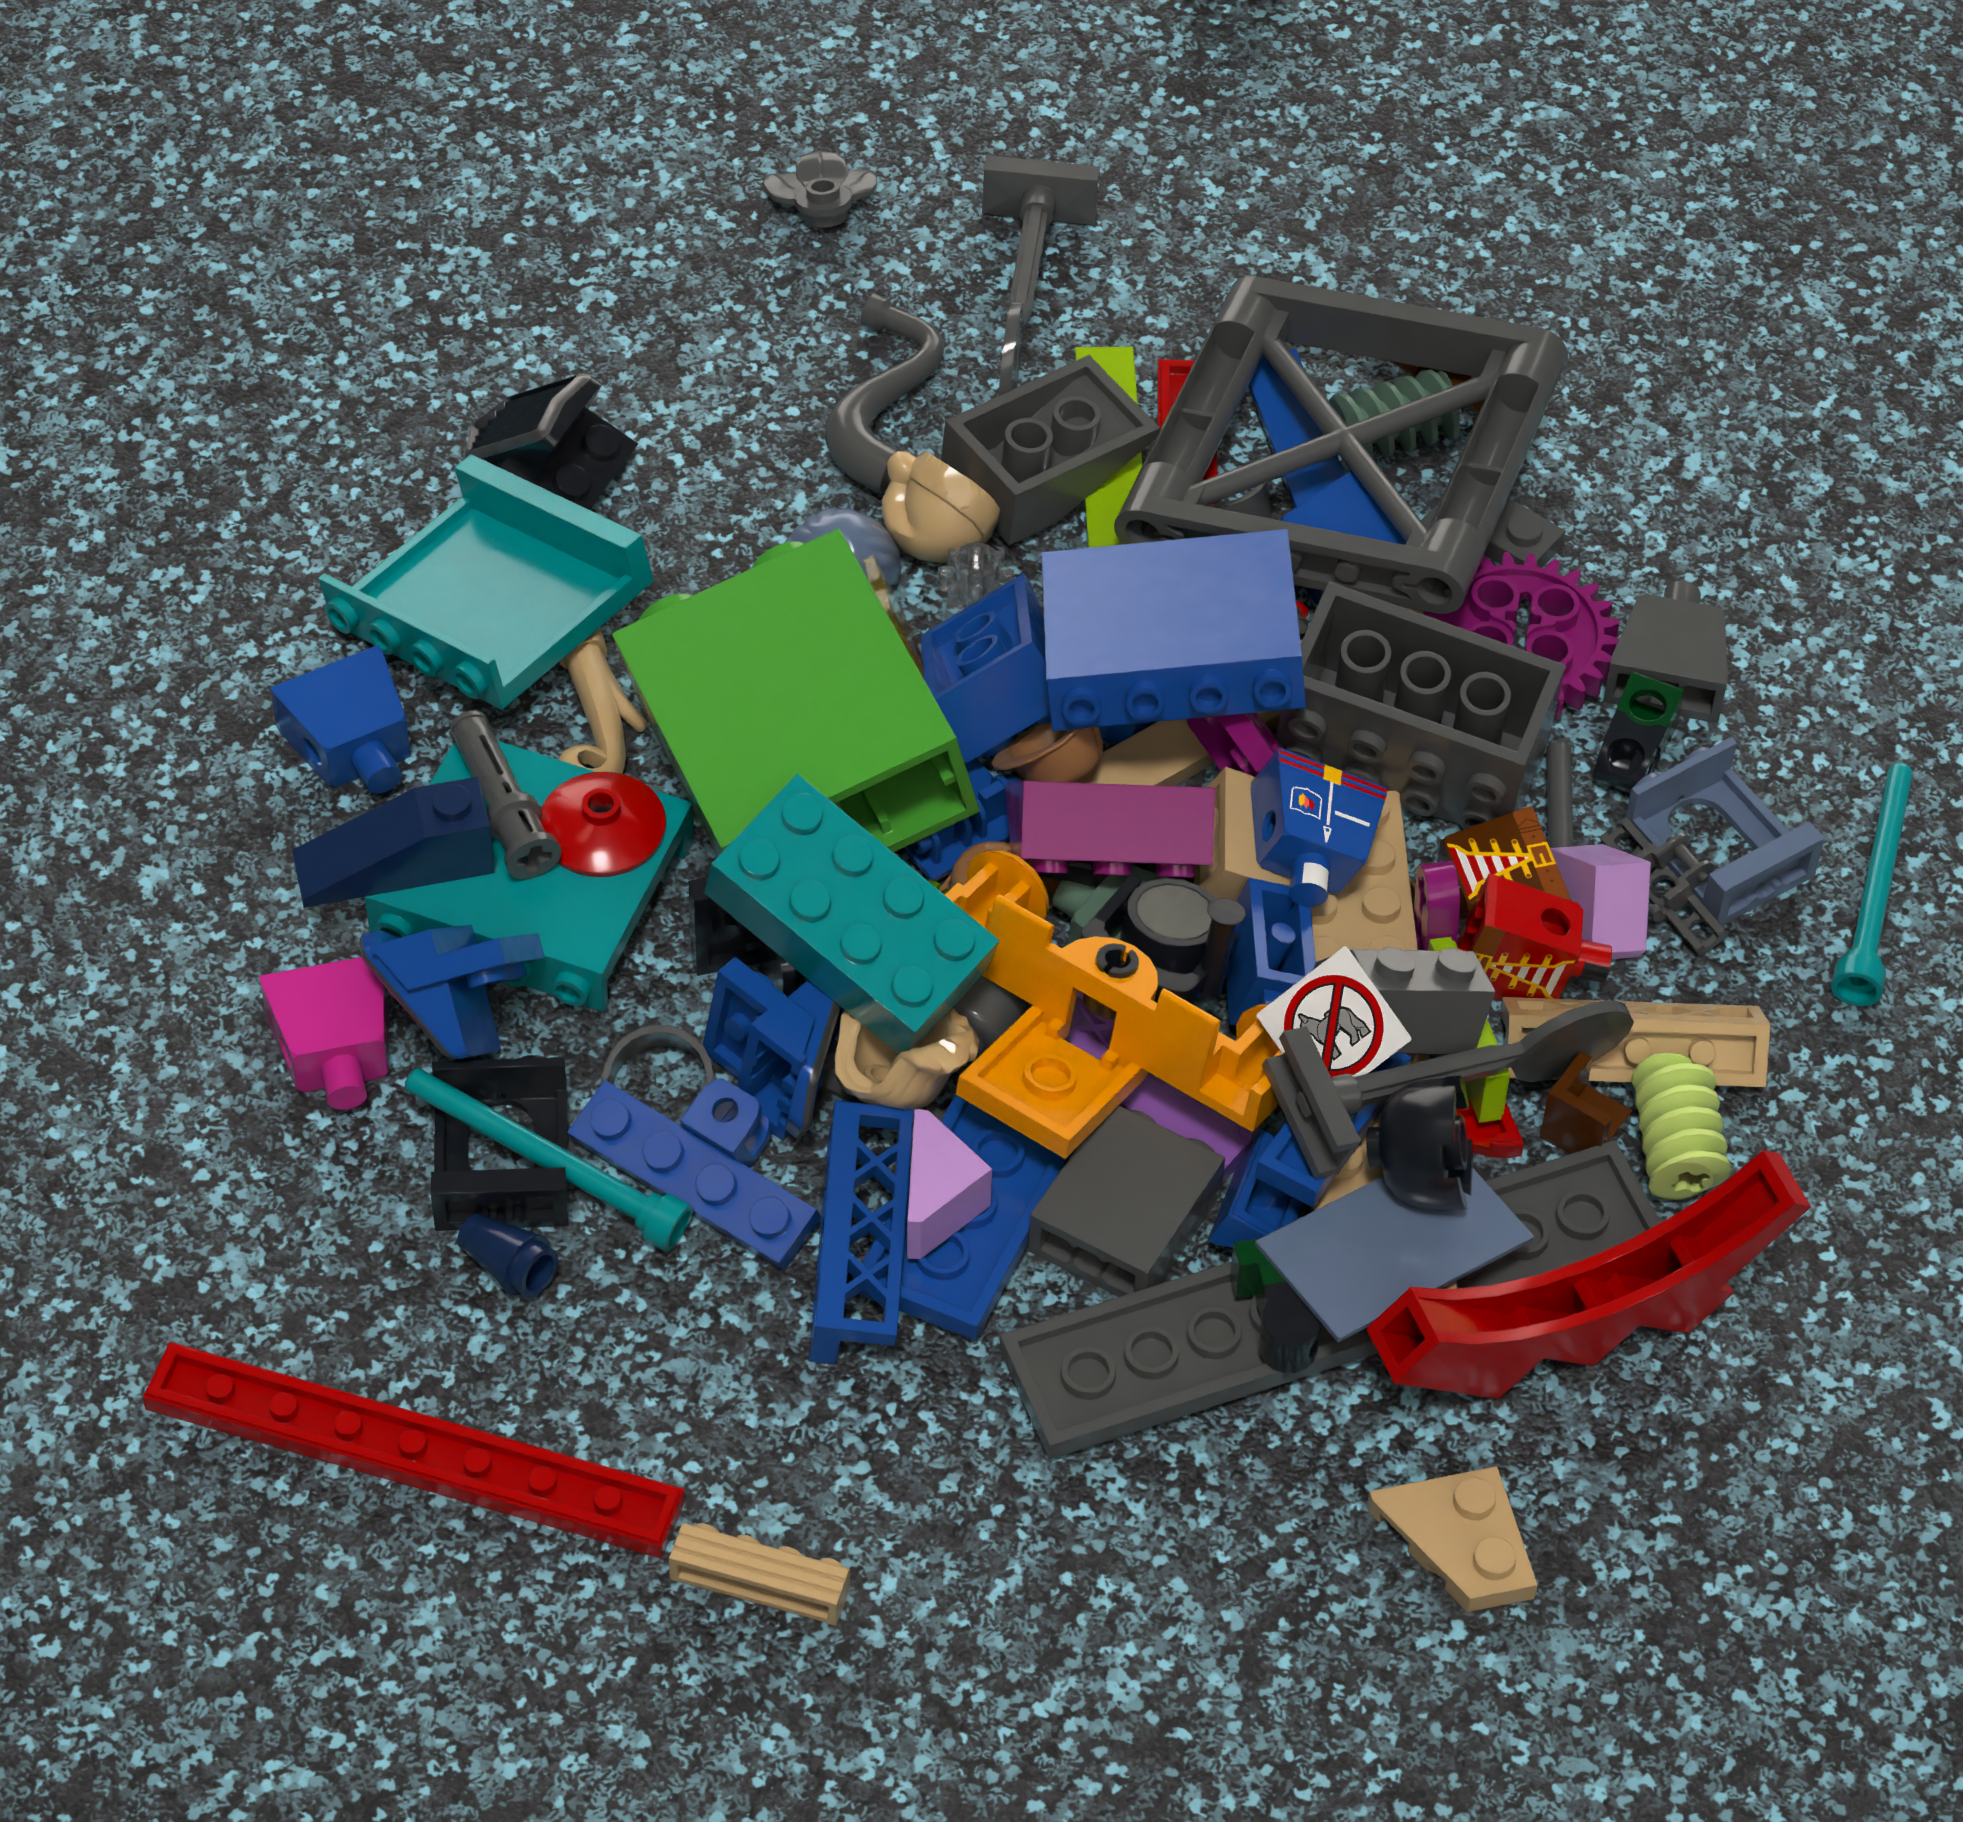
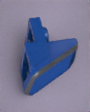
[359,925,545,1060]
[703,957,845,1141]

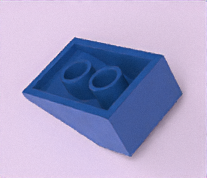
[921,573,1051,763]

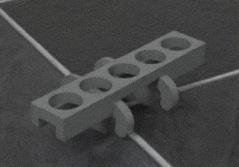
[1599,817,1727,958]

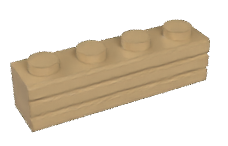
[669,1523,850,1626]

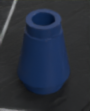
[457,1213,558,1297]

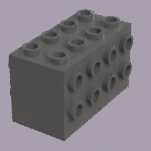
[1276,582,1566,829]

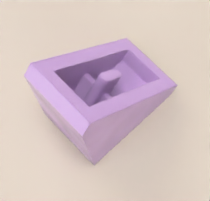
[1550,844,1651,959]
[907,1109,992,1259]

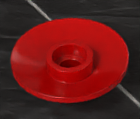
[540,772,666,877]

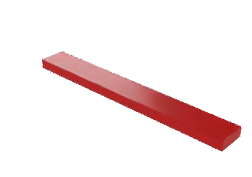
[143,1342,685,1559]

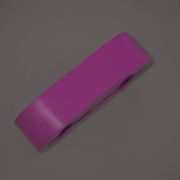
[1414,861,1460,951]

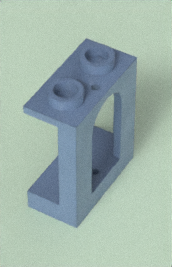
[1626,737,1825,926]

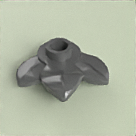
[764,150,877,228]

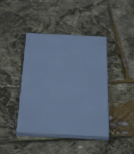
[1255,1168,1535,1343]

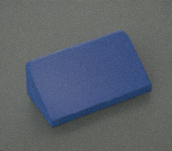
[1208,1130,1303,1247]

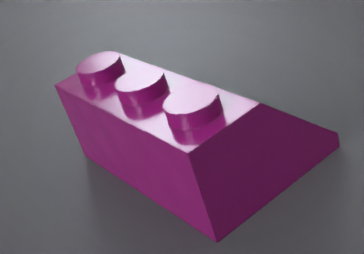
[1006,781,1215,877]

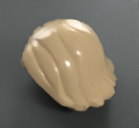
[835,1008,979,1110]

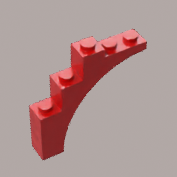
[1366,1150,1811,1399]

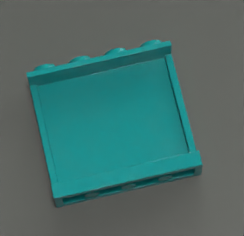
[318,454,654,710]
[365,741,694,1012]

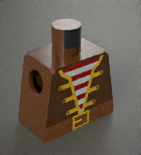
[1410,806,1571,935]

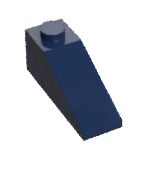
[292,777,495,908]

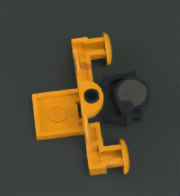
[945,850,1283,1159]

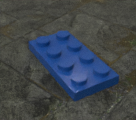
[854,1094,1075,1341]

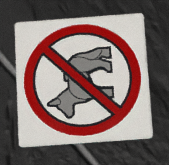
[1257,946,1412,1077]

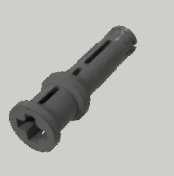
[449,710,561,879]

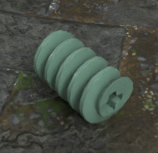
[1329,370,1460,458]

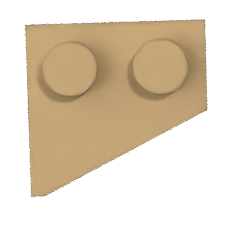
[1367,1466,1538,1612]

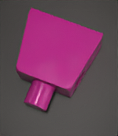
[259,957,389,1110]

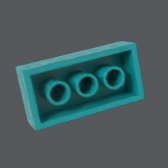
[704,773,1000,1055]

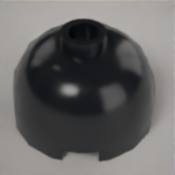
[1366,1075,1473,1211]

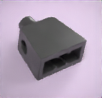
[1603,581,1728,723]

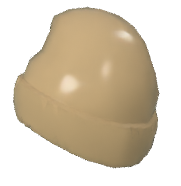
[882,451,1000,563]

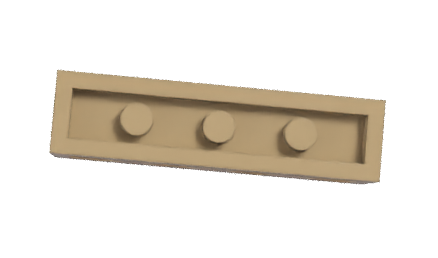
[1501,997,1770,1087]

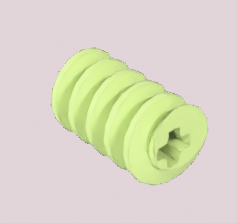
[1631,1053,1732,1200]

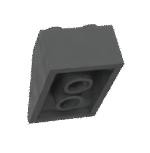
[941,355,1160,545]

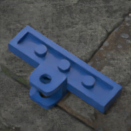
[567,1078,822,1272]

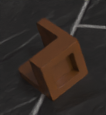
[1540,1051,1632,1154]

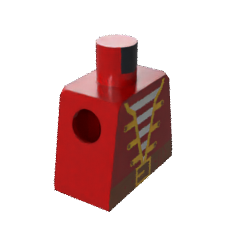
[1457,874,1612,1001]

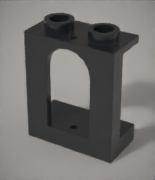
[431,1055,569,1231]

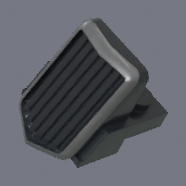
[464,374,638,510]

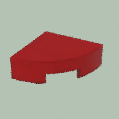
[1456,1099,1524,1158]

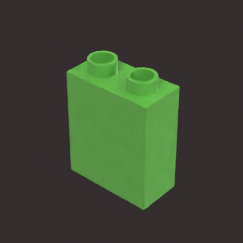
[611,528,980,856]

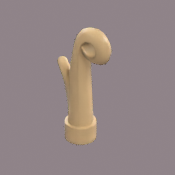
[558,627,648,774]

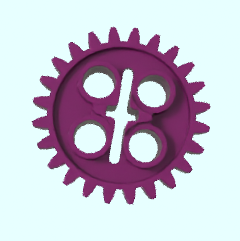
[1423,552,1620,719]

